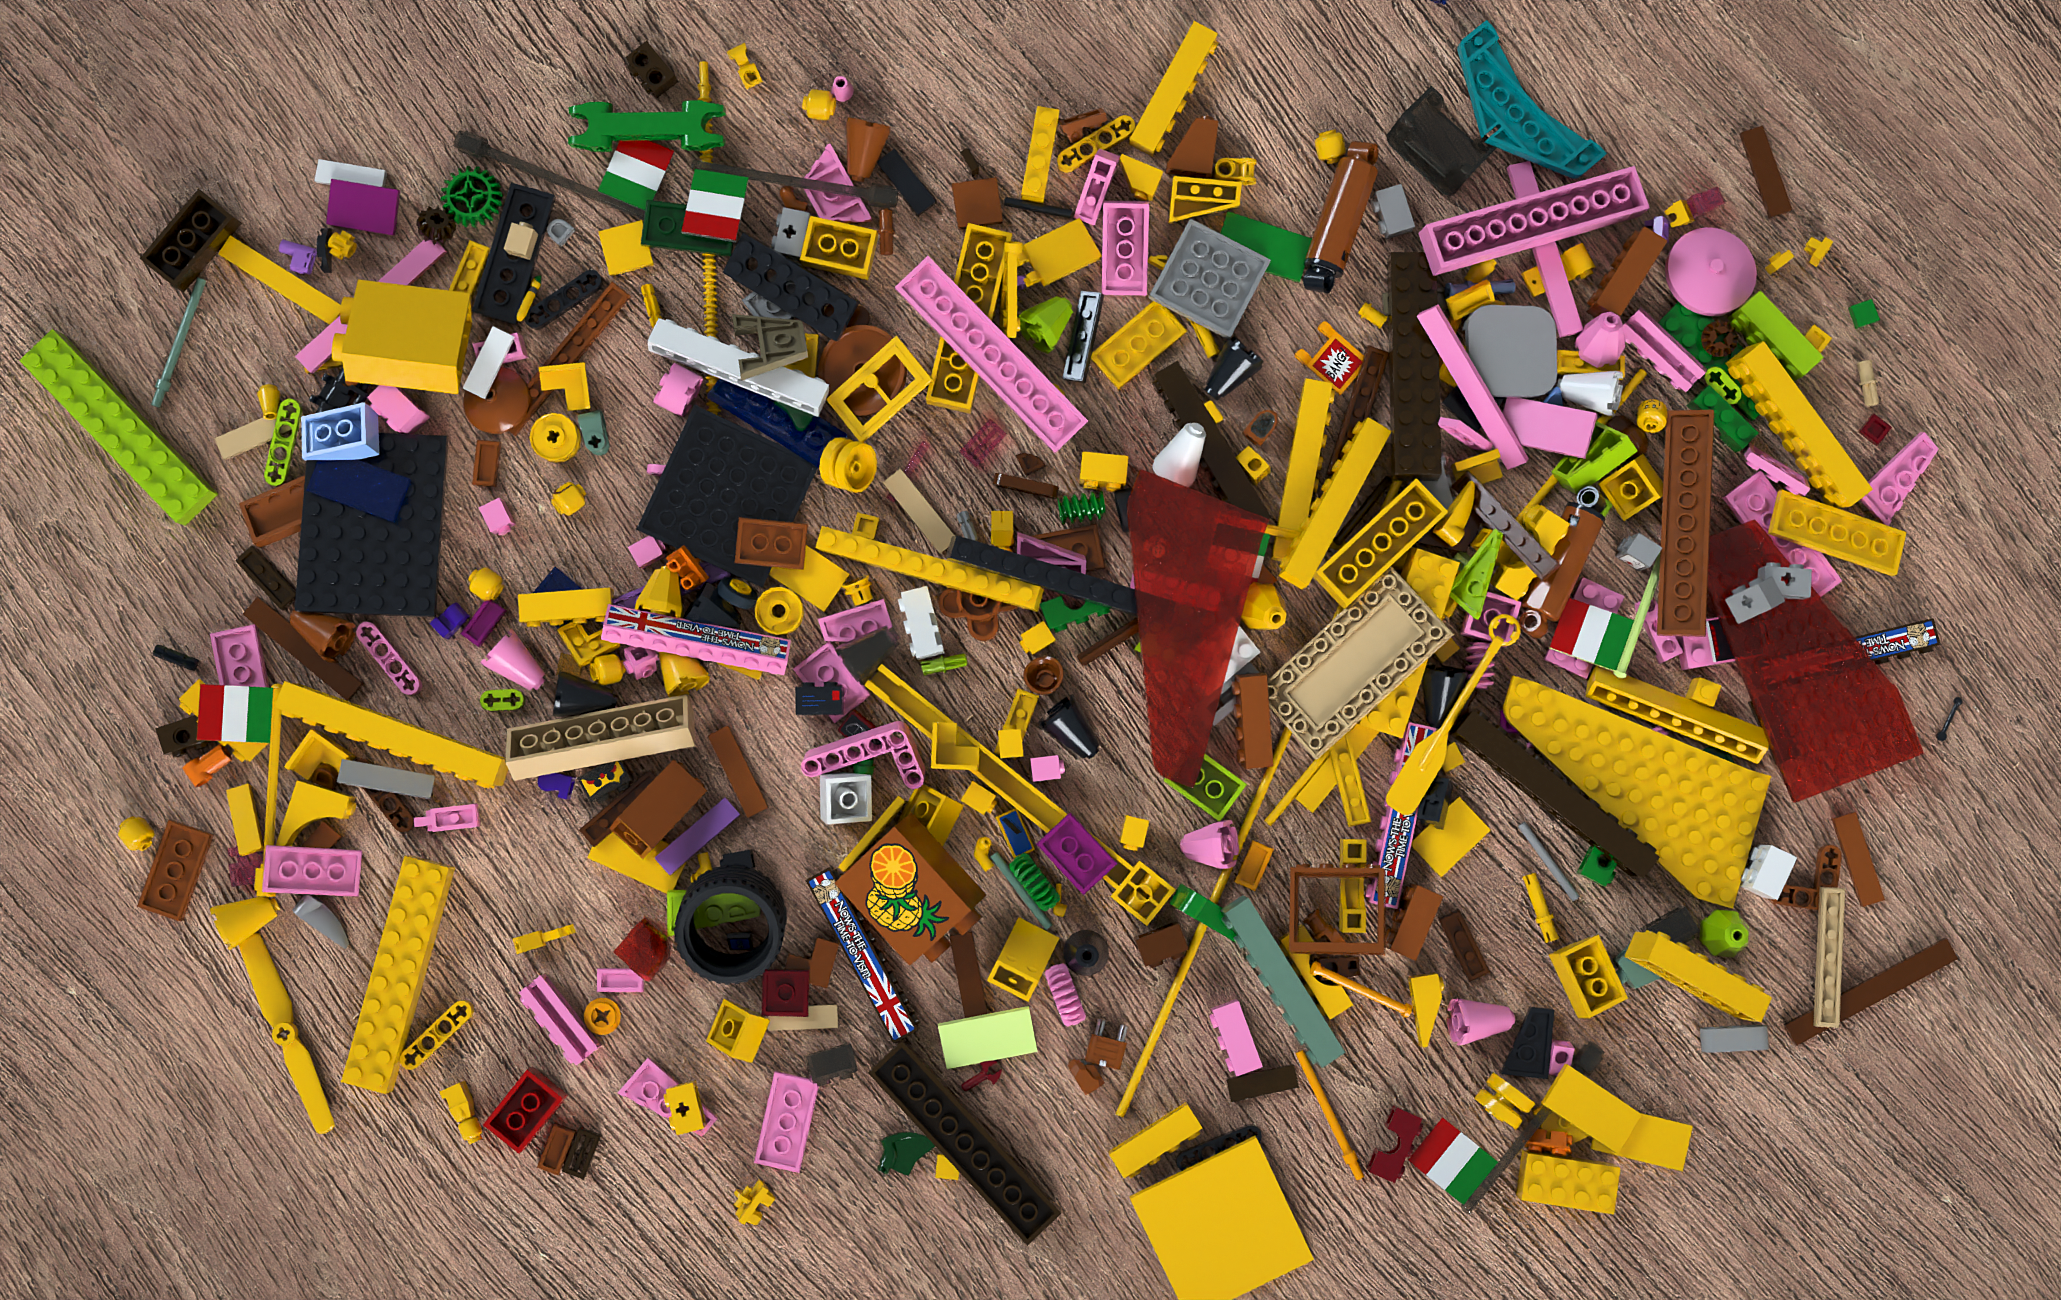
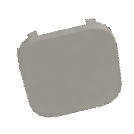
[1462,305,1557,399]

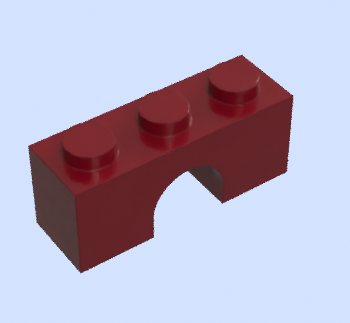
[1366,1105,1423,1183]

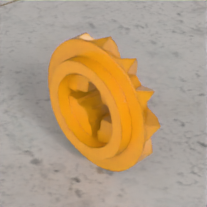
[584,998,621,1035]

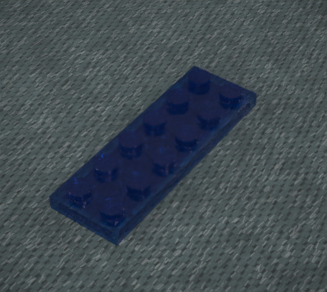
[707,379,848,468]

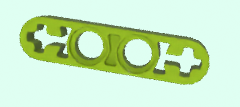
[264,399,302,486]

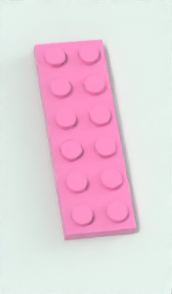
[1722,470,1842,608]

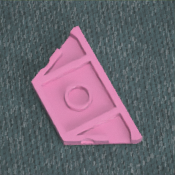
[801,144,872,223]

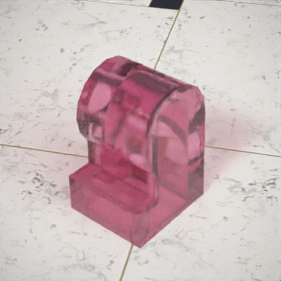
[1686,187,1725,219]

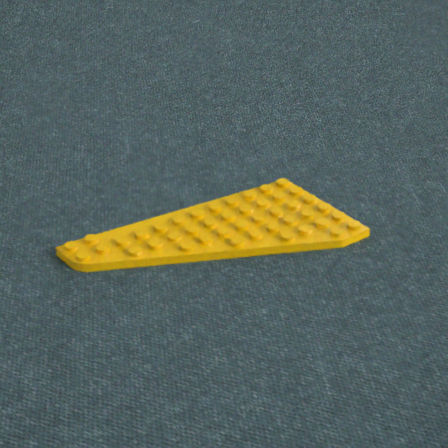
[1503,676,1771,909]

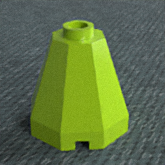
[1018,296,1073,354]
[1699,909,1749,957]

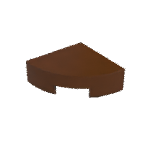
[1016,453,1046,477]

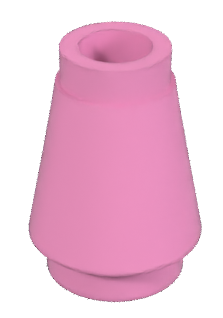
[831,76,854,102]

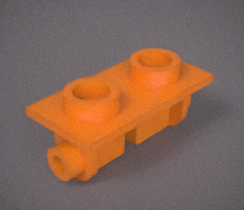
[1523,1128,1573,1157]

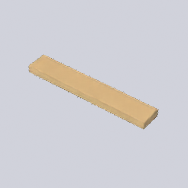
[1813,887,1845,1028]

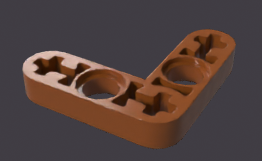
[1768,845,1842,910]

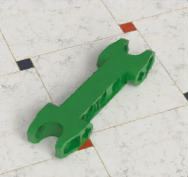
[568,100,726,152]

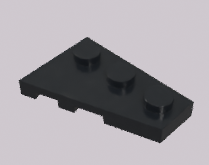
[1500,1006,1555,1079]

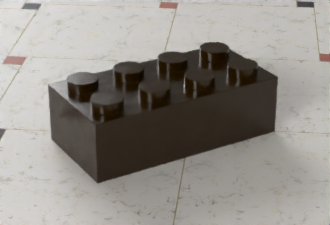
[139,189,242,293]

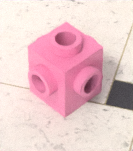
[623,646,658,680]

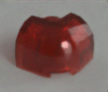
[613,917,672,982]

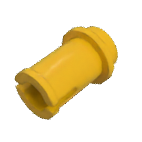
[1358,302,1388,329]

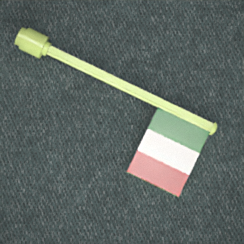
[1549,553,1660,678]

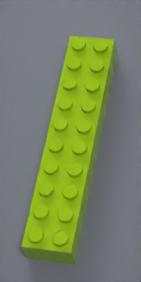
[19,329,218,526]

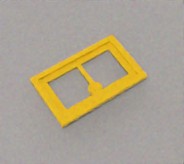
[826,336,933,443]

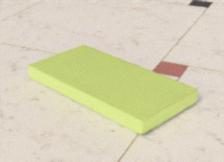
[938,1006,1038,1069]

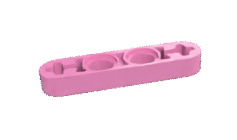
[356,622,422,696]

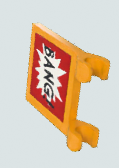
[1294,321,1364,395]

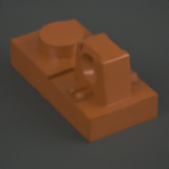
[1059,108,1107,143]

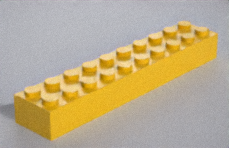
[275,681,509,789]
[341,855,455,1094]

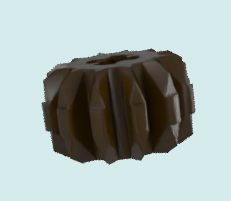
[416,205,456,245]

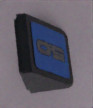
[727,932,753,950]

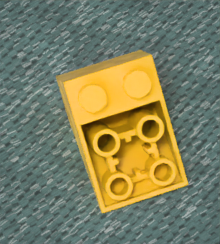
[987,917,1059,1002]

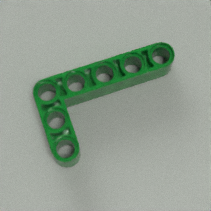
[1169,883,1276,943]

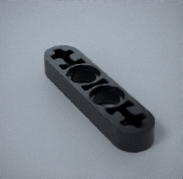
[524,270,603,330]
[1176,1124,1262,1171]

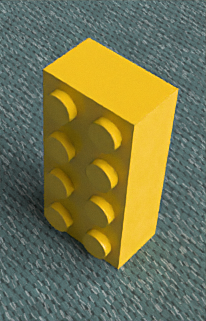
[1516,1149,1620,1214]

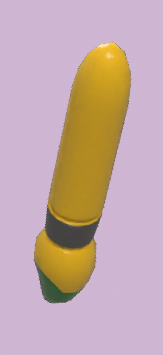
[517,275,542,322]

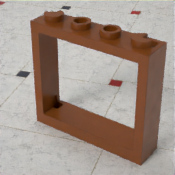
[1289,863,1386,955]

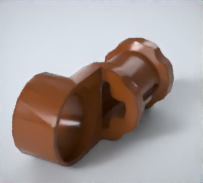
[1302,909,1346,943]

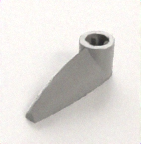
[292,894,349,949]

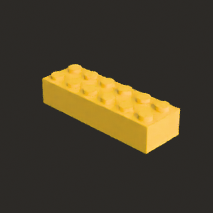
[1313,478,1448,609]
[1624,930,1772,1023]

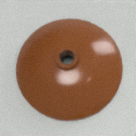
[463,367,530,434]

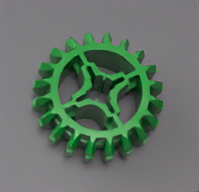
[440,166,503,228]
[1009,853,1060,912]

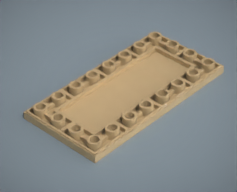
[1267,566,1454,760]

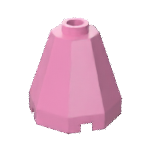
[1574,312,1625,368]
[1180,819,1239,869]

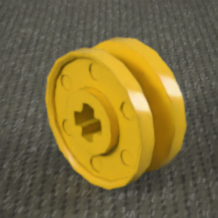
[529,413,582,463]

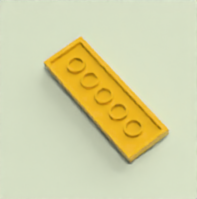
[1768,489,1907,576]

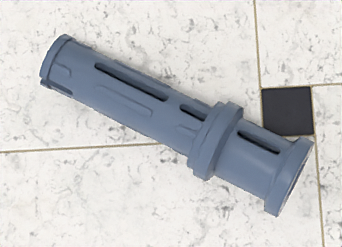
[1444,279,1515,299]

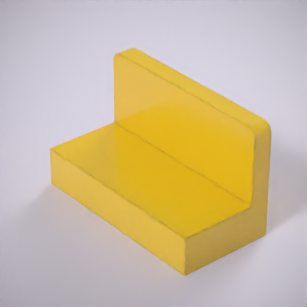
[1451,449,1503,484]

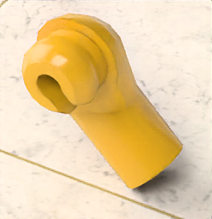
[973,837,994,872]
[690,852,713,883]

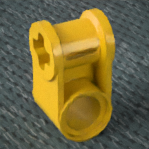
[1212,158,1257,185]

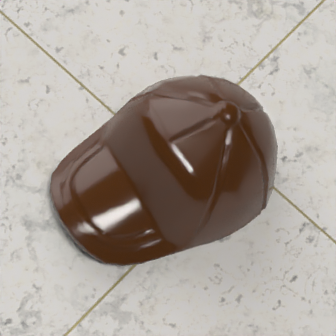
[1607,415,1649,462]

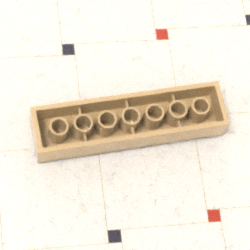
[505,694,695,781]

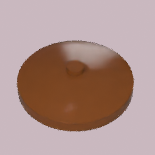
[818,325,907,417]

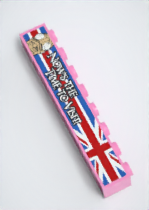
[601,604,791,675]
[1365,722,1436,909]

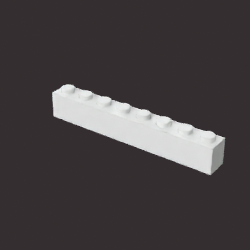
[648,318,829,417]

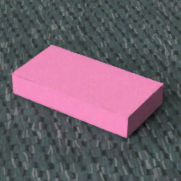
[597,968,644,992]

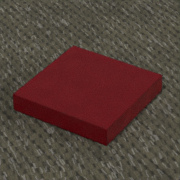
[761,969,810,1017]

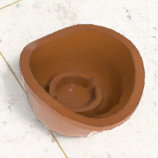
[1023,656,1064,695]

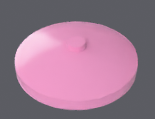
[1665,227,1757,316]

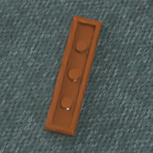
[708,726,769,818]
[1831,812,1885,907]

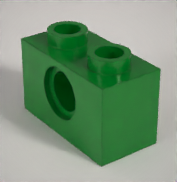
[1576,846,1617,887]

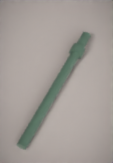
[151,278,206,408]

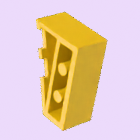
[1168,176,1242,224]

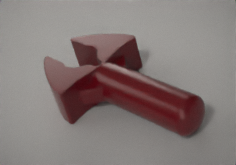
[961,1060,1002,1092]

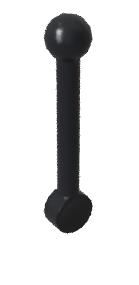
[1936,697,1963,741]

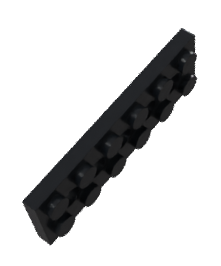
[472,182,556,326]
[722,232,860,342]

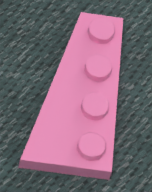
[1860,432,1938,526]
[618,1057,719,1136]

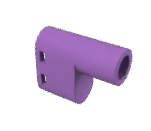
[279,240,317,275]

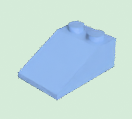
[301,402,379,460]

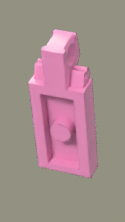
[414,804,480,832]

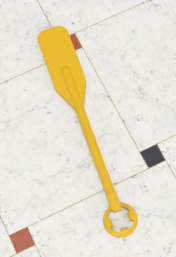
[1386,614,1521,815]

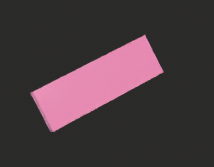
[1438,417,1493,452]

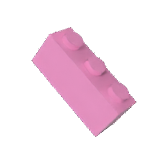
[1209,999,1263,1076]

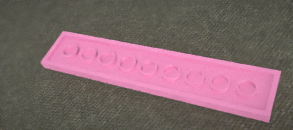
[895,256,1088,454]

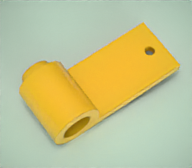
[1521,243,1596,298]

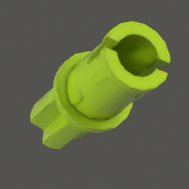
[921,653,968,676]

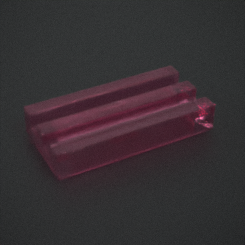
[959,419,1007,468]

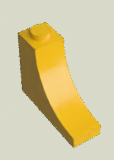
[275,780,356,846]

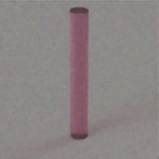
[886,441,930,503]

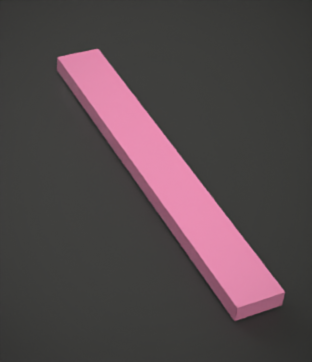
[1506,161,1583,338]
[295,240,447,374]
[1417,304,1529,470]

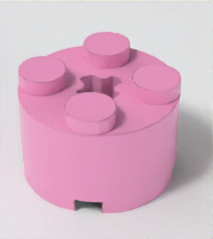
[653,363,703,417]

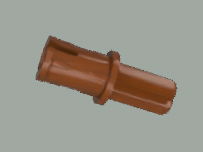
[877,209,895,256]

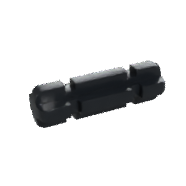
[153,645,199,671]

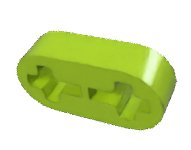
[1704,366,1741,404]
[480,689,526,711]

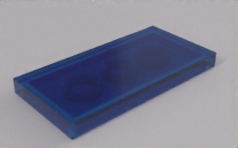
[306,460,411,522]

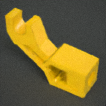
[513,924,576,954]

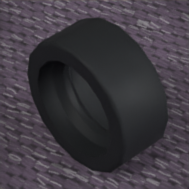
[1114,488,1142,533]

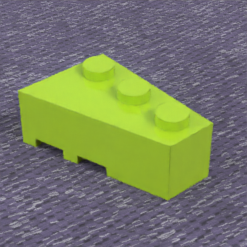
[1551,421,1638,494]

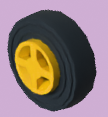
[717,577,758,609]

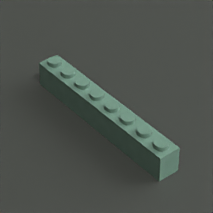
[1220,895,1345,1068]

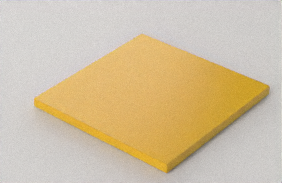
[1129,1136,1314,1300]

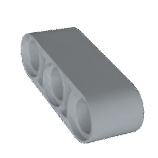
[1700,1025,1769,1053]

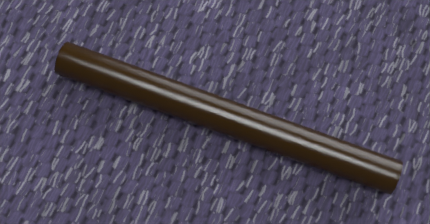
[1333,476,1393,546]

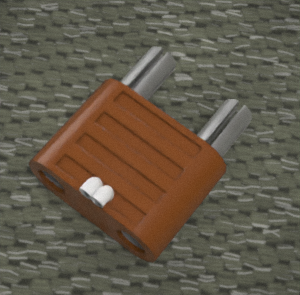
[1085,1019,1128,1070]

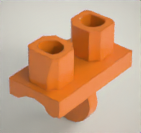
[666,545,709,590]

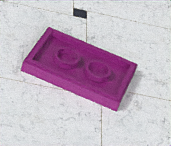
[326,179,400,235]
[1036,813,1118,895]

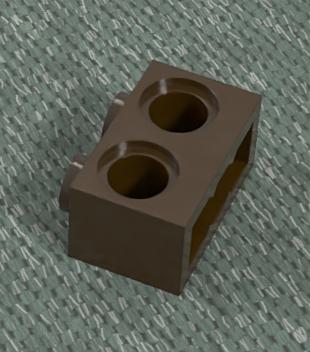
[625,41,678,98]

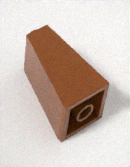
[609,759,707,859]

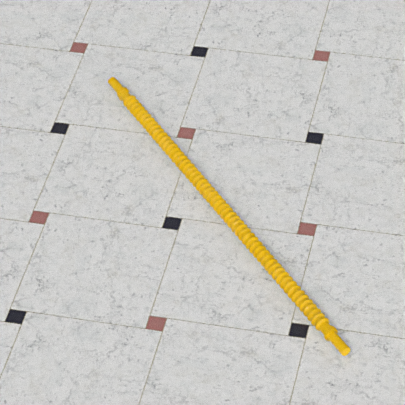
[698,61,721,417]

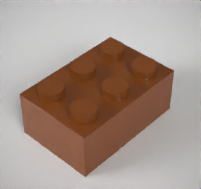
[1385,883,1444,961]

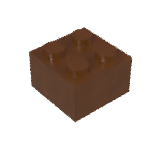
[1133,921,1189,968]

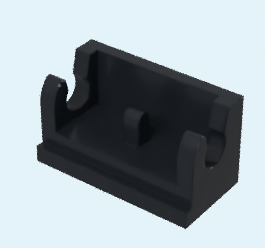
[1416,776,1453,830]

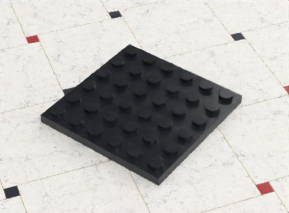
[636,405,820,588]

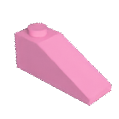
[1073,148,1120,225]

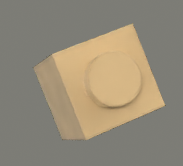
[504,222,538,260]

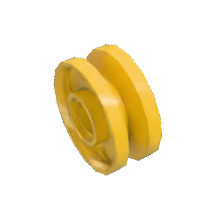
[755,587,804,636]

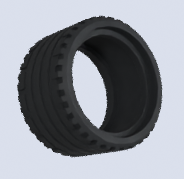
[674,864,787,985]

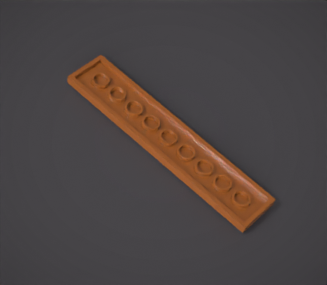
[1657,410,1715,637]

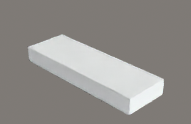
[314,159,387,187]
[463,326,515,399]

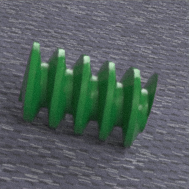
[1057,491,1106,525]

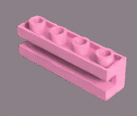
[1623,307,1707,392]
[518,973,602,1065]

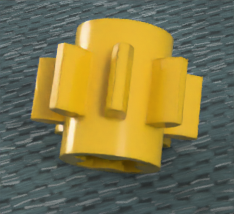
[328,230,357,260]

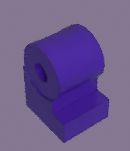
[429,602,470,640]
[538,773,576,800]

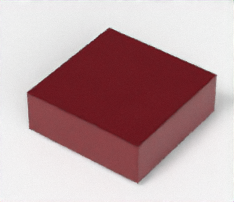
[1858,413,1892,446]

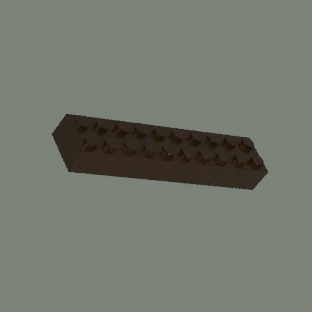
[1387,252,1442,481]
[1451,710,1660,879]
[868,1039,1061,1246]

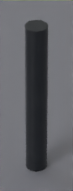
[1004,197,1072,218]

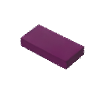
[460,599,507,647]

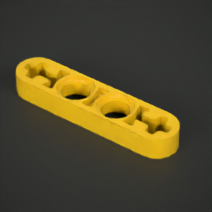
[1057,115,1135,173]
[400,1000,474,1070]

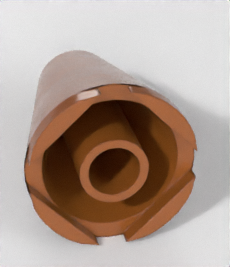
[846,117,891,182]
[290,609,356,663]

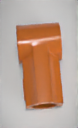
[182,744,233,788]

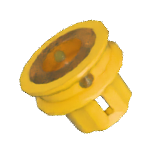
[841,575,873,606]

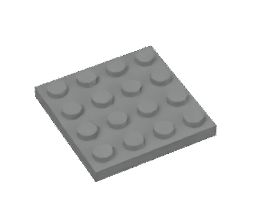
[1149,218,1271,339]

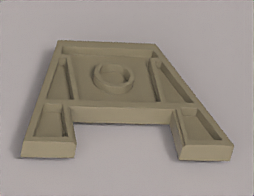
[732,314,808,381]

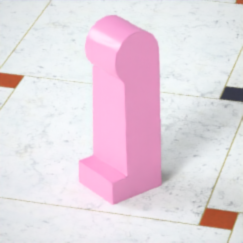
[1635,598,1683,664]

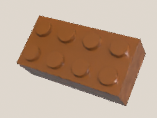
[1586,226,1668,318]

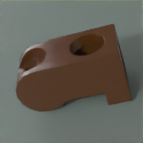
[1314,956,1360,980]

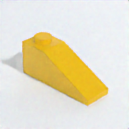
[1407,972,1444,1047]

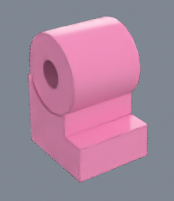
[1548,1039,1575,1076]

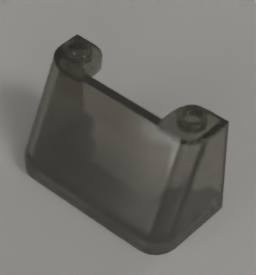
[1386,86,1497,196]

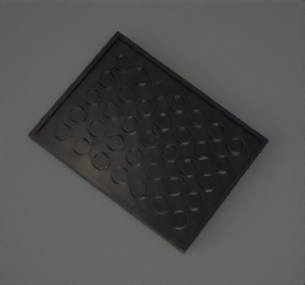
[295,433,449,617]

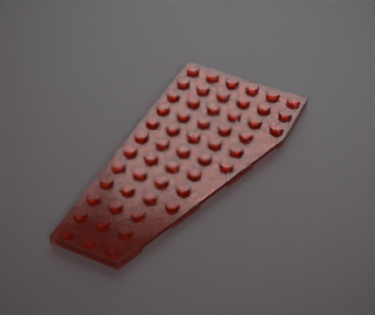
[1708,519,1924,803]

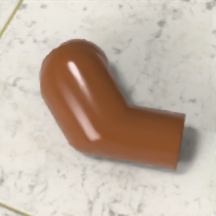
[780,184,808,212]

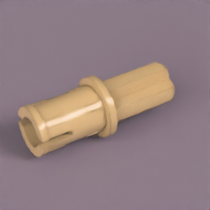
[1857,360,1879,406]

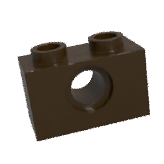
[155,715,212,758]

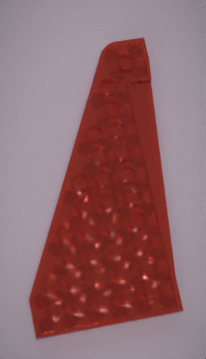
[1126,469,1269,788]

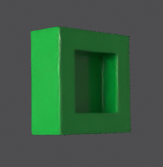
[1848,299,1880,329]

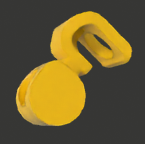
[726,43,763,90]

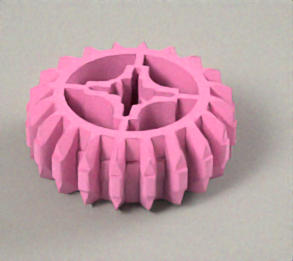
[1045,963,1086,1027]

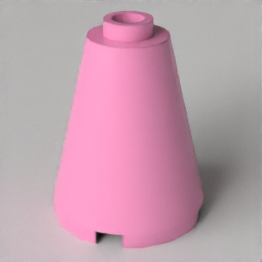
[480,629,545,691]
[1447,998,1515,1046]

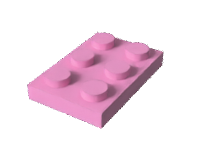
[1743,443,1810,496]

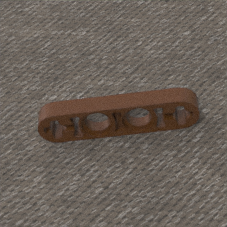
[354,758,415,832]

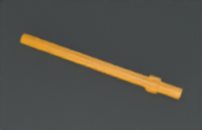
[1295,1050,1365,1180]

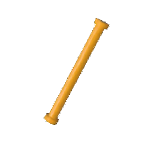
[1310,961,1412,1018]

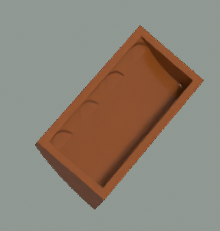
[239,475,305,548]

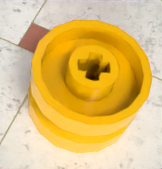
[819,437,877,493]
[1474,1072,1535,1130]

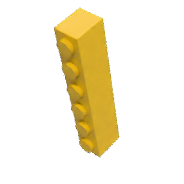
[1129,21,1219,157]

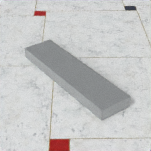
[337,759,435,800]

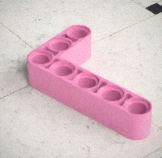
[801,721,926,789]

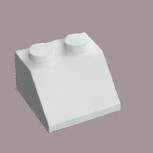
[820,772,872,824]

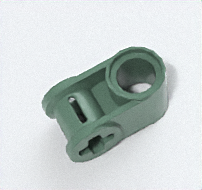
[578,409,610,456]

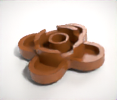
[938,565,1018,642]

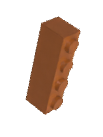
[1232,672,1273,769]

